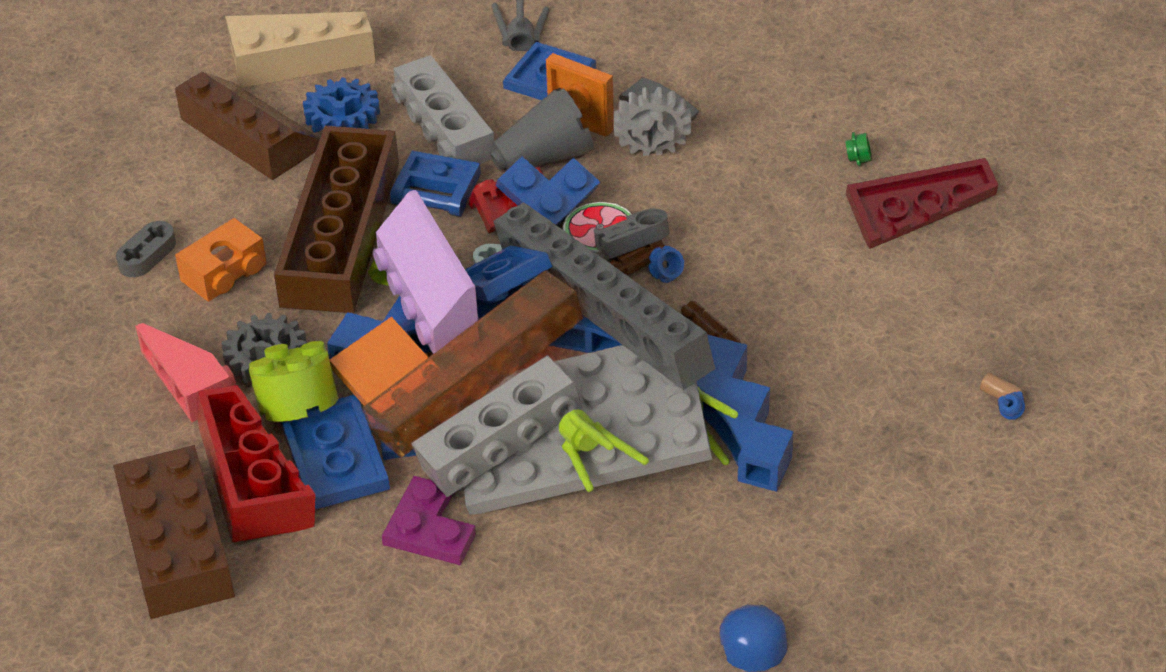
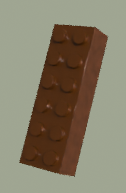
[274,126,399,314]

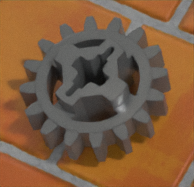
[222,313,307,384]

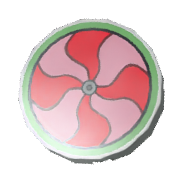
[563,202,632,261]

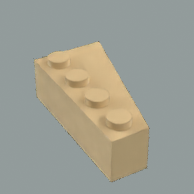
[225,12,376,88]

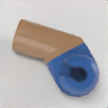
[980,373,1026,420]

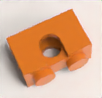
[175,218,267,302]

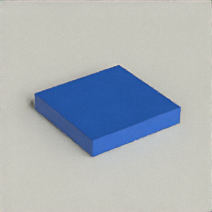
[503,42,596,100]

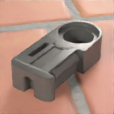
[593,208,670,258]

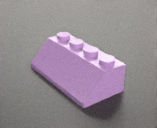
[373,190,480,358]

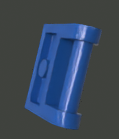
[390,151,481,217]

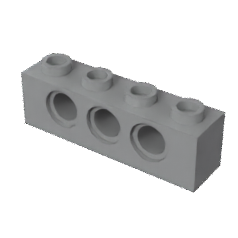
[391,55,494,164]
[411,355,583,497]

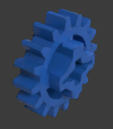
[303,77,380,133]

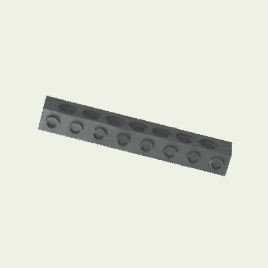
[493,202,715,390]

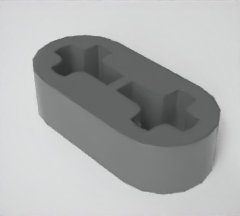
[116,221,176,277]

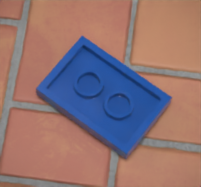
[280,395,390,509]

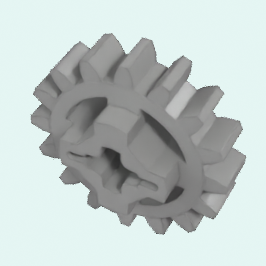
[613,87,691,156]

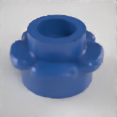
[649,246,684,283]

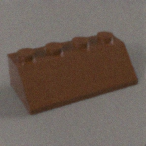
[175,72,320,180]

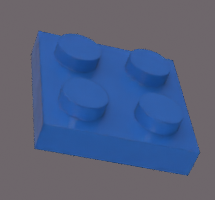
[465,245,552,303]

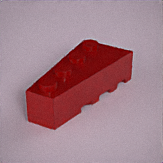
[197,385,316,543]

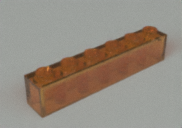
[362,270,583,458]

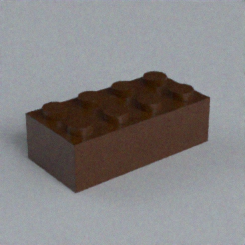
[113,445,235,619]

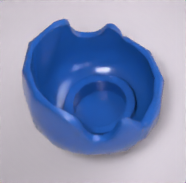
[720,605,787,672]

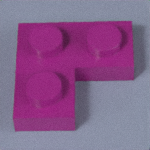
[382,476,476,565]

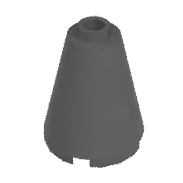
[490,87,594,171]

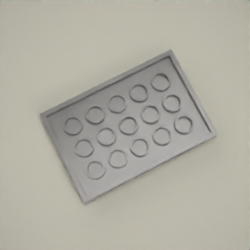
[454,345,712,515]

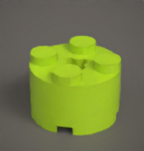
[249,341,338,422]

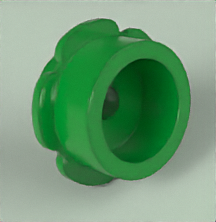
[845,132,872,167]

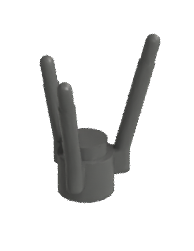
[492,0,550,51]

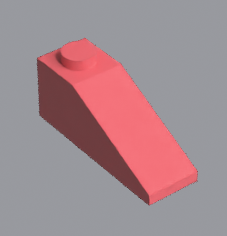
[135,323,236,422]

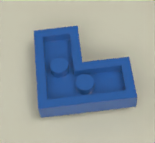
[495,157,600,226]

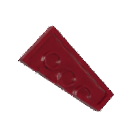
[846,158,999,249]

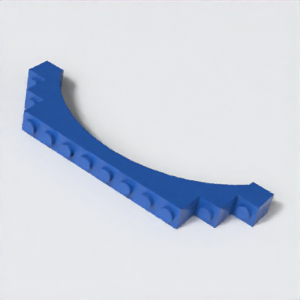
[327,286,794,492]

